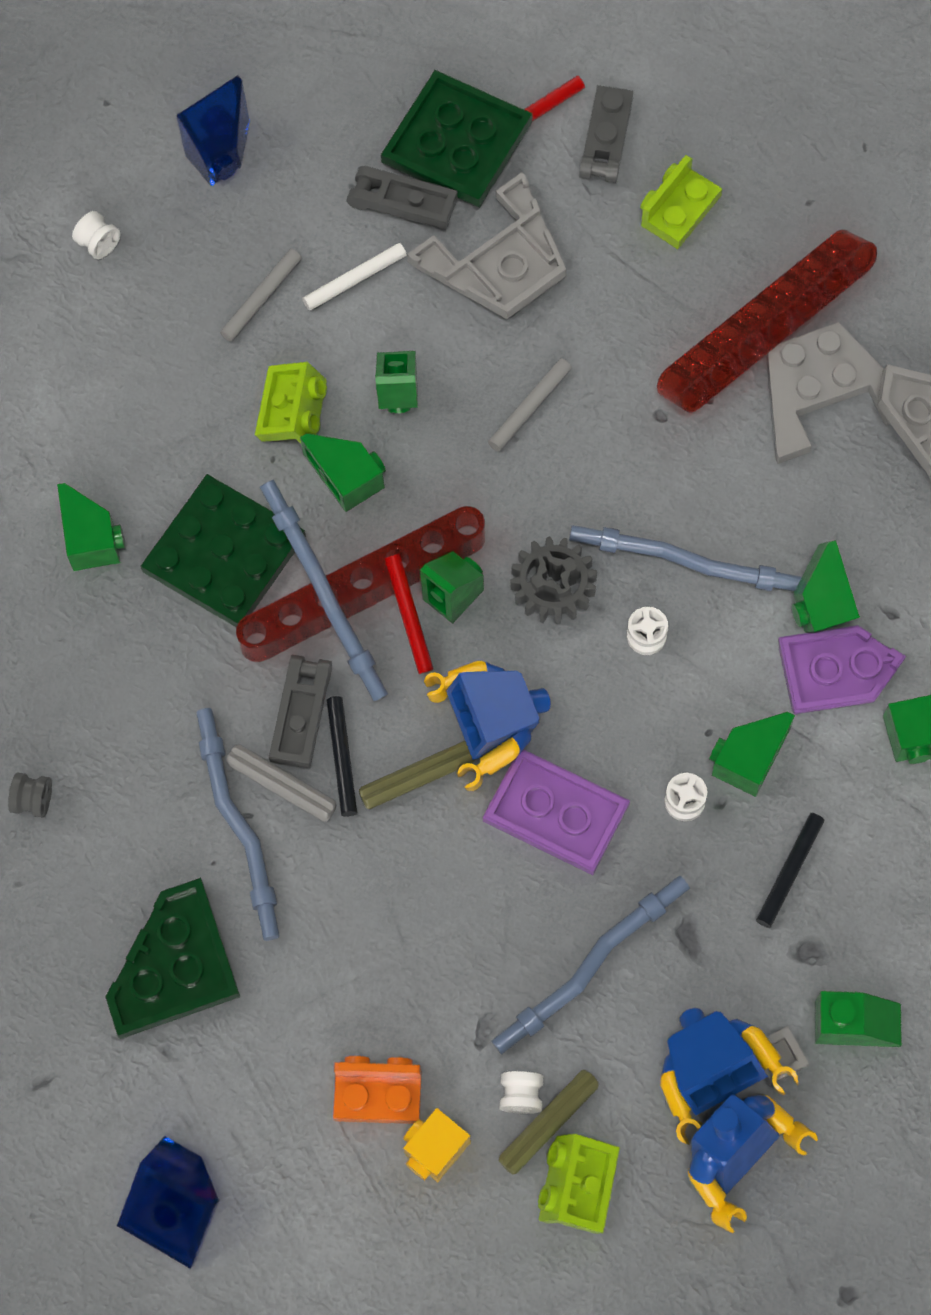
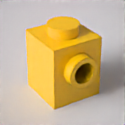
[403,1108,471,1182]

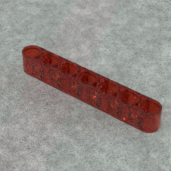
[657,229,877,412]
[236,506,485,662]

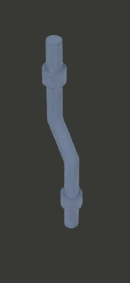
[260,479,388,701]
[569,525,802,592]
[196,708,280,941]
[491,876,690,1055]

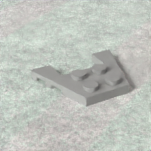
[407,172,566,319]
[766,322,890,464]

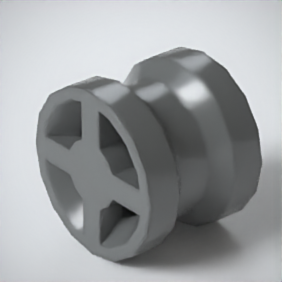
[8,772,52,818]

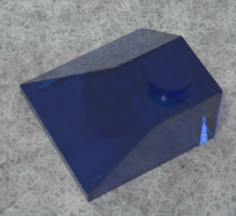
[176,75,250,186]
[117,1136,219,1269]

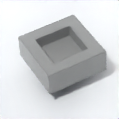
[765,1026,809,1086]

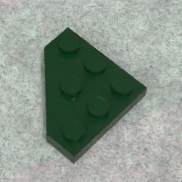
[105,878,240,1039]

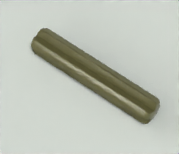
[359,741,475,809]
[499,1069,599,1175]

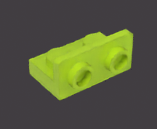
[640,155,722,249]
[255,362,327,443]
[538,1134,620,1234]

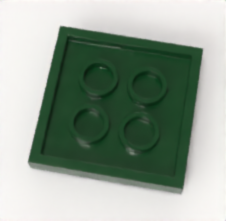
[381,70,533,208]
[140,474,306,630]

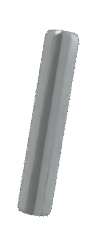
[227,745,336,821]

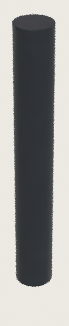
[327,696,357,817]
[756,813,825,928]

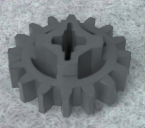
[510,537,597,624]

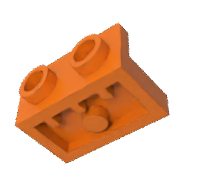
[333,1056,422,1124]

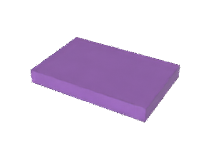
[483,750,630,875]

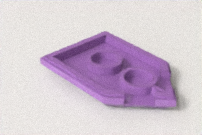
[778,625,906,714]

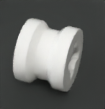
[72,211,121,260]
[627,607,668,655]
[664,773,708,822]
[499,1071,543,1114]

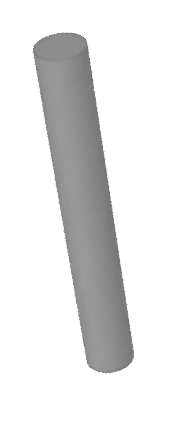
[220,249,302,342]
[488,358,572,452]

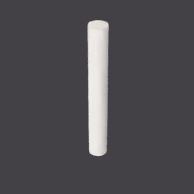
[302,243,407,311]

